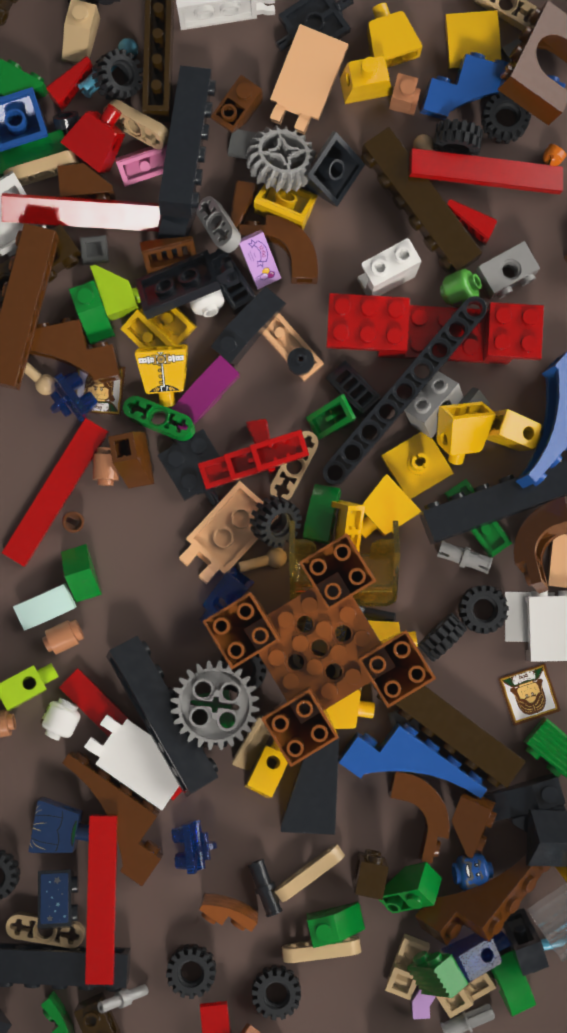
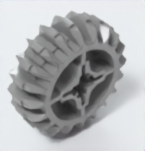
[246,125,316,194]

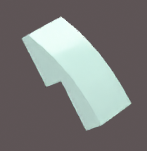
[13,583,77,631]

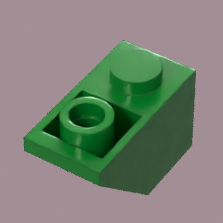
[0,58,48,99]
[378,862,442,913]

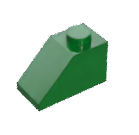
[69,280,115,345]
[307,901,365,948]

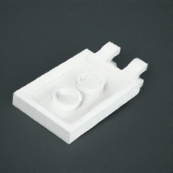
[176,0,275,30]
[84,714,179,810]

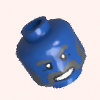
[452,853,494,891]

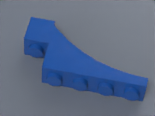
[420,52,566,120]
[516,351,567,488]
[338,721,487,798]

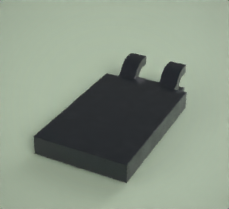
[135,248,240,320]

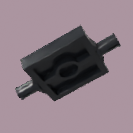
[275,0,354,52]
[157,424,221,507]

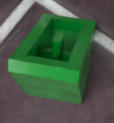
[306,394,356,440]
[61,544,102,602]
[191,689,234,728]

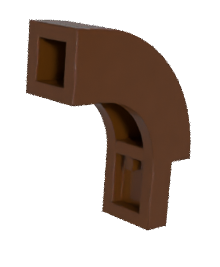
[239,215,318,284]
[514,497,567,594]
[388,771,450,863]

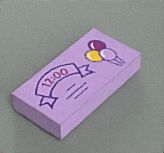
[239,230,281,289]

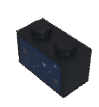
[38,869,79,930]

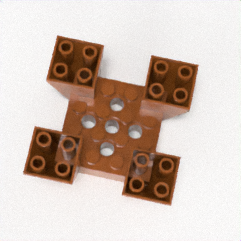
[203,533,436,767]

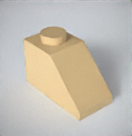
[62,0,101,64]

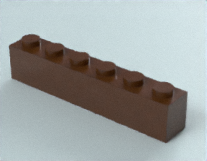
[0,223,60,391]

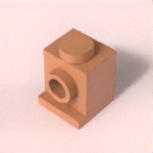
[389,73,421,116]

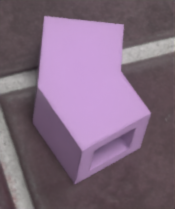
[411,985,435,1019]

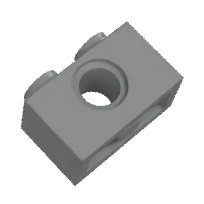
[475,241,540,299]
[404,371,464,438]

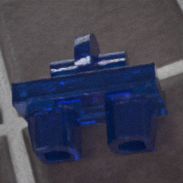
[50,371,98,423]
[172,819,217,874]

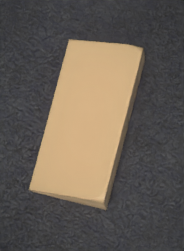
[232,715,271,770]

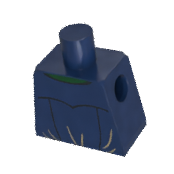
[28,797,89,853]

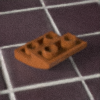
[199,893,258,932]

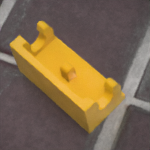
[331,500,365,552]

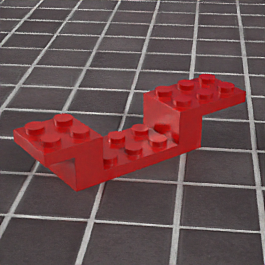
[326,293,544,365]

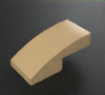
[385,933,430,1000]
[436,961,497,1018]

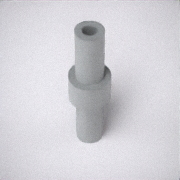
[97,984,149,1013]

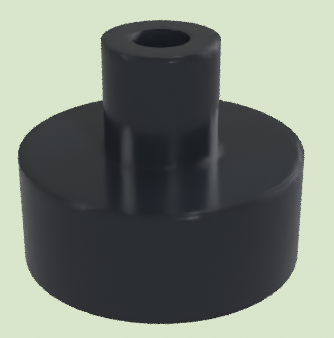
[53,111,80,135]
[287,348,314,376]

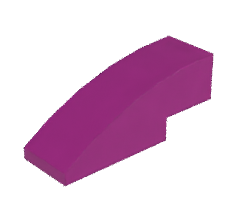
[172,355,240,430]

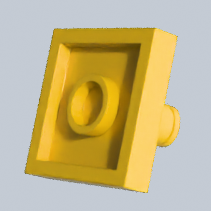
[381,432,454,499]

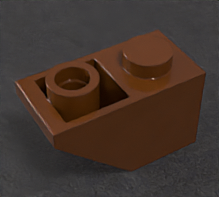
[211,75,263,133]
[57,163,116,200]
[108,432,155,488]
[451,790,497,858]

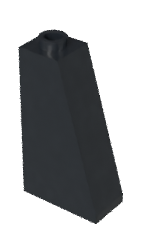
[281,733,339,835]

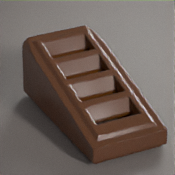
[230,180,258,231]
[139,236,197,274]

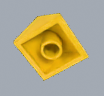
[254,184,318,230]

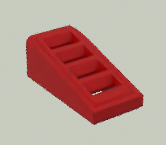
[46,56,93,112]
[447,199,497,245]
[246,418,276,474]

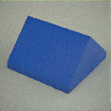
[0,87,48,152]

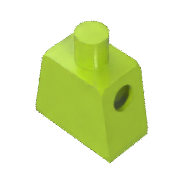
[0,663,59,711]

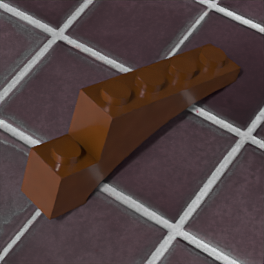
[29,317,122,385]
[62,751,163,886]
[415,855,551,946]

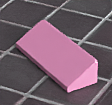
[115,143,168,187]

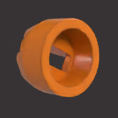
[543,144,566,166]

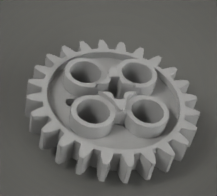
[170,660,259,750]

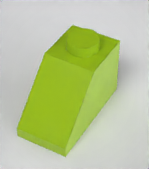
[90,265,141,321]

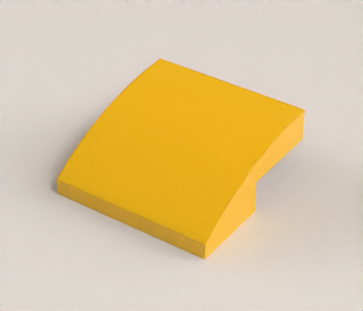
[445,10,501,68]
[120,307,197,347]

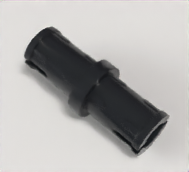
[247,859,283,917]

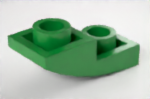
[303,484,341,544]
[488,951,536,1017]
[41,990,75,1033]

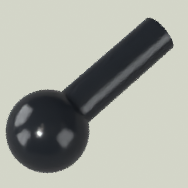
[355,600,396,622]

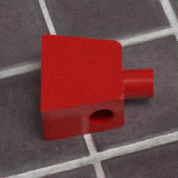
[61,104,125,173]

